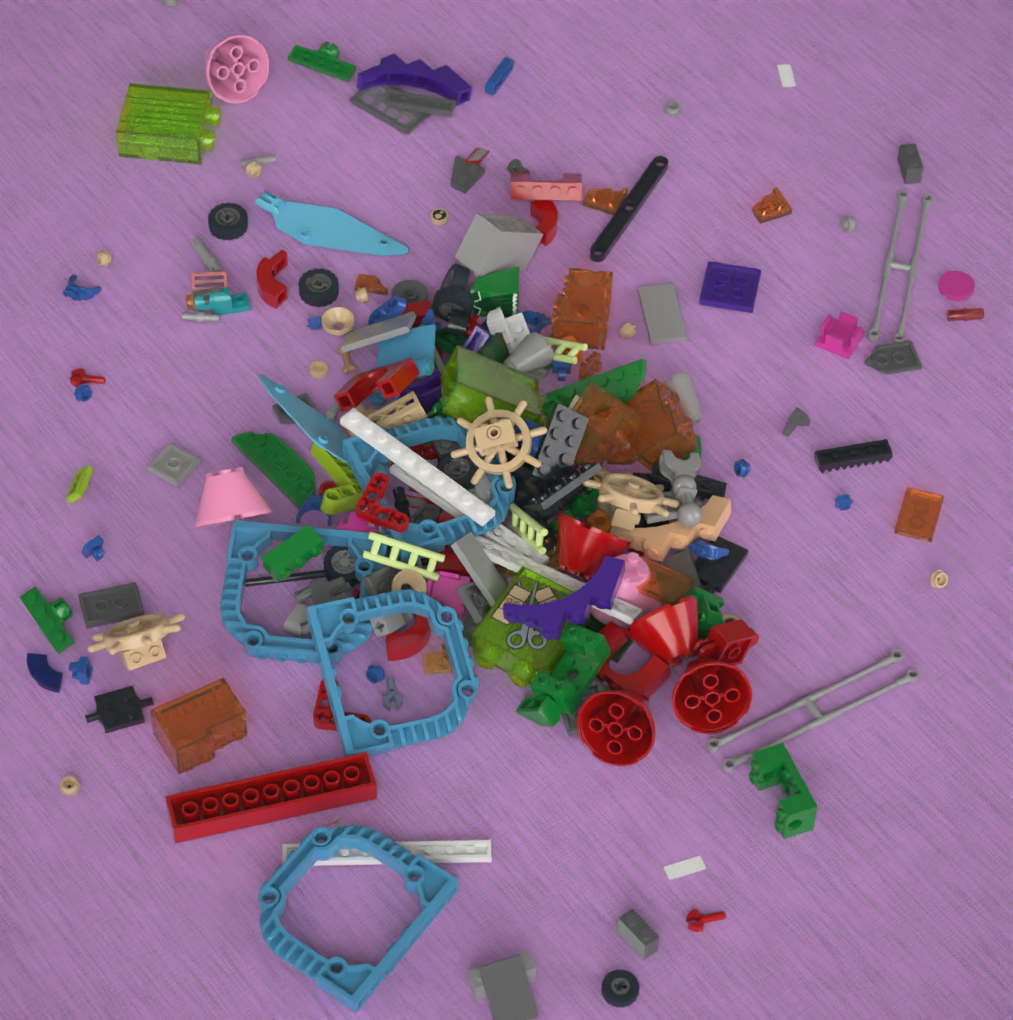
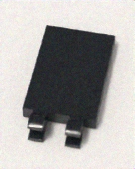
[694,536,749,594]

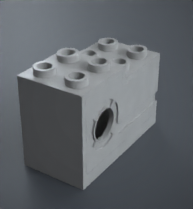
[455,213,543,277]

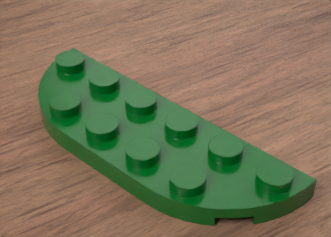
[546,358,647,418]
[231,431,315,509]

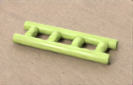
[545,337,588,364]
[507,503,548,555]
[362,531,445,581]

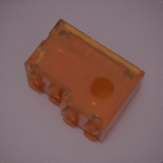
[551,268,613,350]
[621,379,698,471]
[571,382,642,467]
[151,678,248,774]

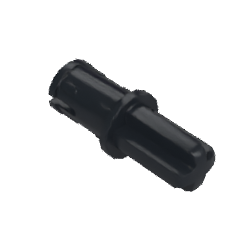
[393,487,410,520]

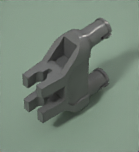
[294,577,351,635]

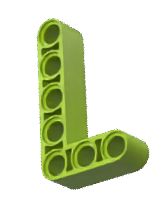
[310,442,367,515]

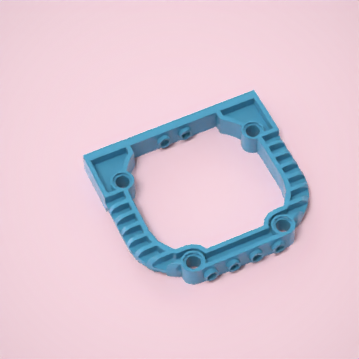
[342,416,516,563]
[220,520,389,665]
[306,589,479,757]
[258,824,459,1013]

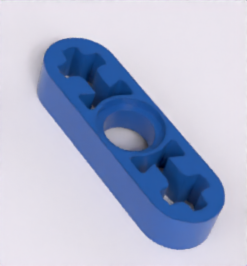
[485,57,514,95]
[368,296,406,325]

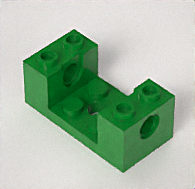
[530,623,611,716]
[749,743,818,839]

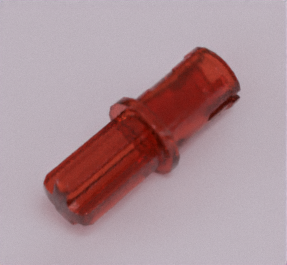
[947,307,984,322]

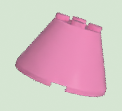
[204,35,269,103]
[195,467,272,528]
[590,552,664,630]

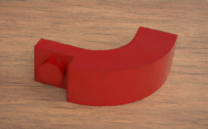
[530,200,558,246]
[256,249,288,309]
[386,614,432,661]

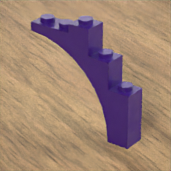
[356,53,472,106]
[392,326,493,413]
[503,556,625,640]

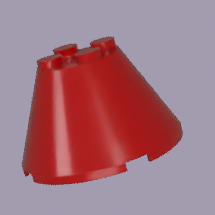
[557,513,630,581]
[625,596,699,668]
[672,658,752,734]
[577,690,655,766]

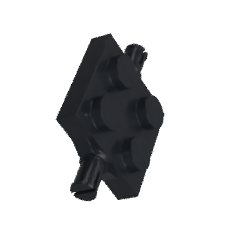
[85,686,154,734]

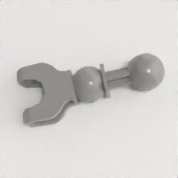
[659,449,702,527]

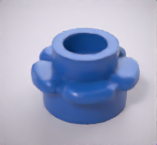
[307,316,322,330]
[74,384,92,402]
[734,459,750,477]
[835,494,853,511]
[366,665,385,684]

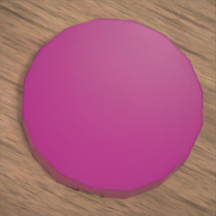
[938,271,975,301]

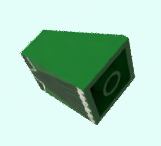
[471,267,519,318]

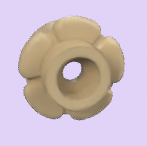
[246,162,262,178]
[97,249,111,267]
[355,287,369,304]
[619,322,636,339]
[930,569,948,588]
[60,776,80,795]

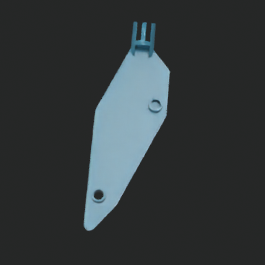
[255,190,409,256]
[259,374,390,478]

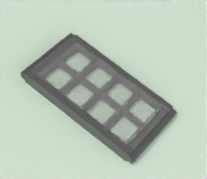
[349,85,431,135]

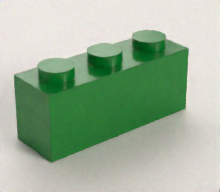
[261,524,324,582]

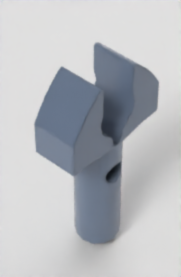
[382,677,403,711]

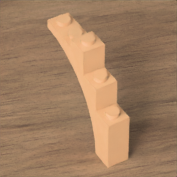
[610,495,731,562]

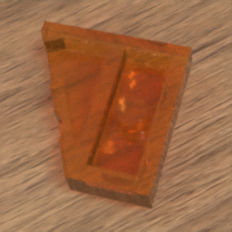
[752,187,792,224]
[583,188,628,215]
[579,351,602,381]

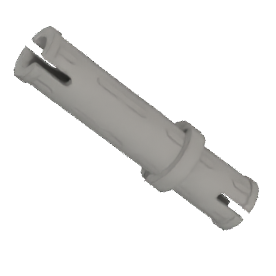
[190,236,224,279]

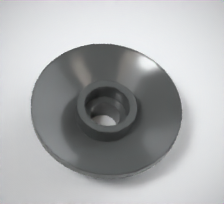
[391,280,428,304]

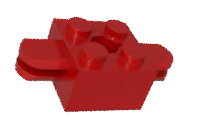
[693,619,759,665]

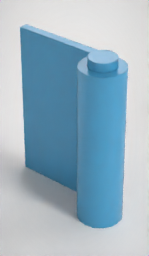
[369,324,436,378]

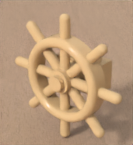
[451,397,547,489]
[583,471,680,530]
[87,611,185,671]

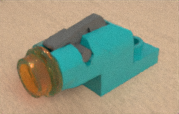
[186,287,251,315]

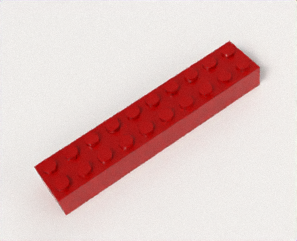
[165,752,377,843]

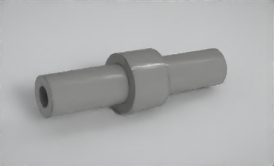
[240,155,276,168]
[182,312,220,323]
[324,401,340,422]

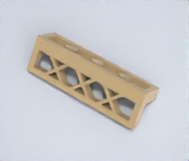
[348,391,427,437]

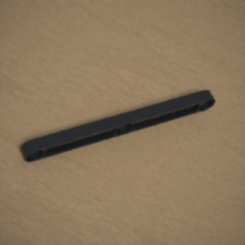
[590,156,668,262]
[505,451,557,552]

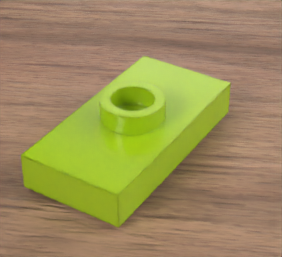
[66,465,94,503]

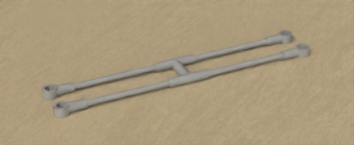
[868,190,933,343]
[708,649,919,773]

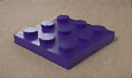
[699,261,761,313]

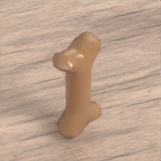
[337,348,358,374]

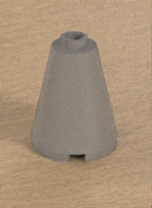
[503,332,554,377]
[657,372,702,426]

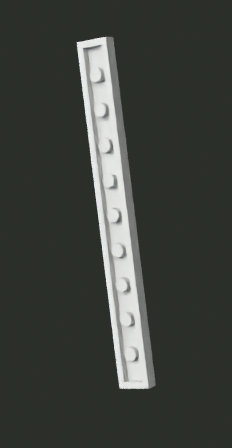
[340,408,495,526]
[390,464,549,565]
[475,535,644,624]
[282,840,492,866]

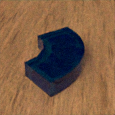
[27,653,63,693]

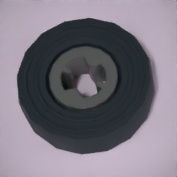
[601,970,640,1008]

